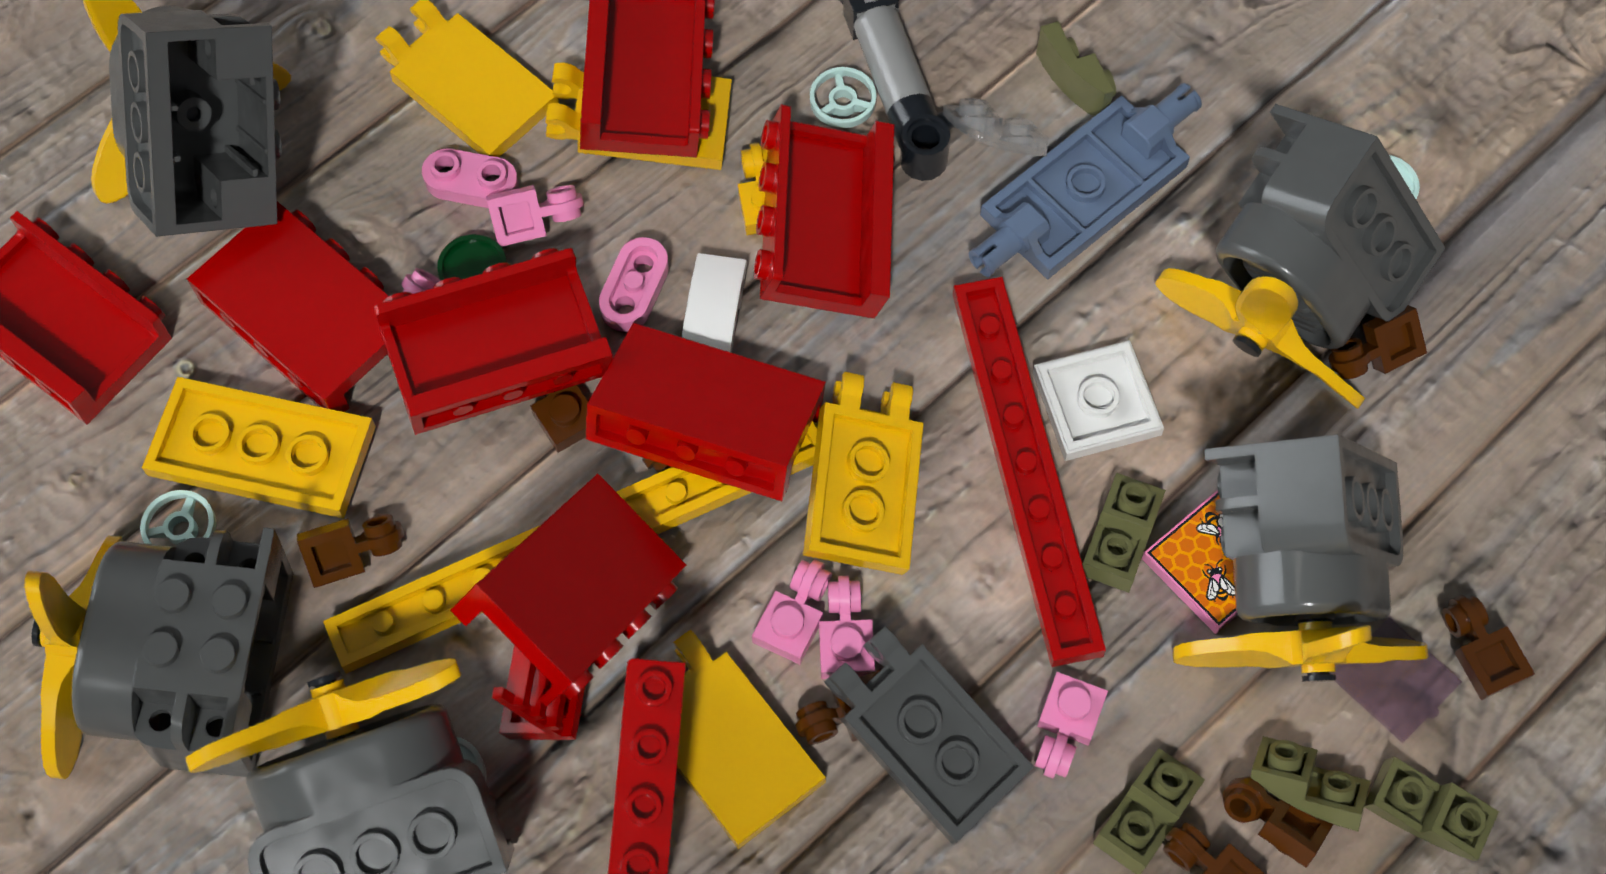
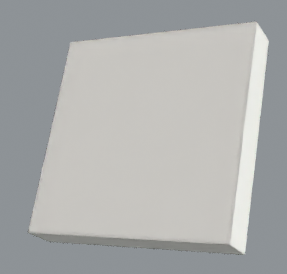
[1033,340,1164,461]

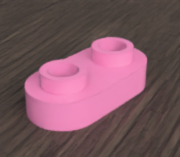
[422,148,519,208]
[599,237,669,332]

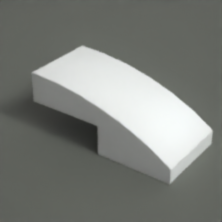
[682,253,747,353]

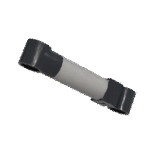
[839,0,979,181]

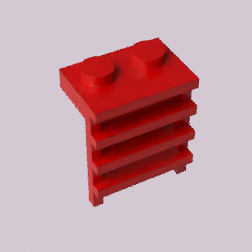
[492,645,589,740]

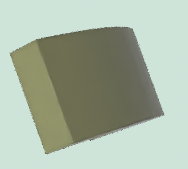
[1036,21,1116,117]
[1082,473,1166,593]
[1251,736,1370,832]
[1093,748,1205,874]
[1365,756,1499,861]

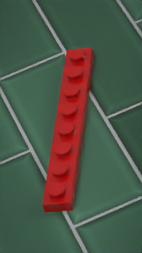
[953,277,1106,667]

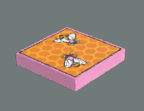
[1142,490,1238,635]

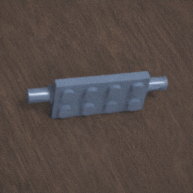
[968,83,1202,280]

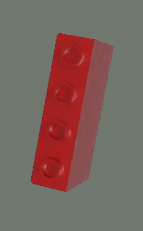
[580,0,715,158]
[754,104,894,319]
[187,201,389,412]
[0,211,172,425]
[374,248,613,435]
[586,323,826,502]
[450,473,687,707]
[608,658,686,874]

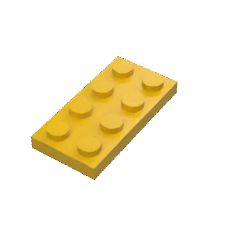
[142,377,376,519]

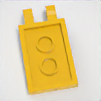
[375,0,559,157]
[546,62,732,170]
[803,371,923,575]
[673,629,826,850]

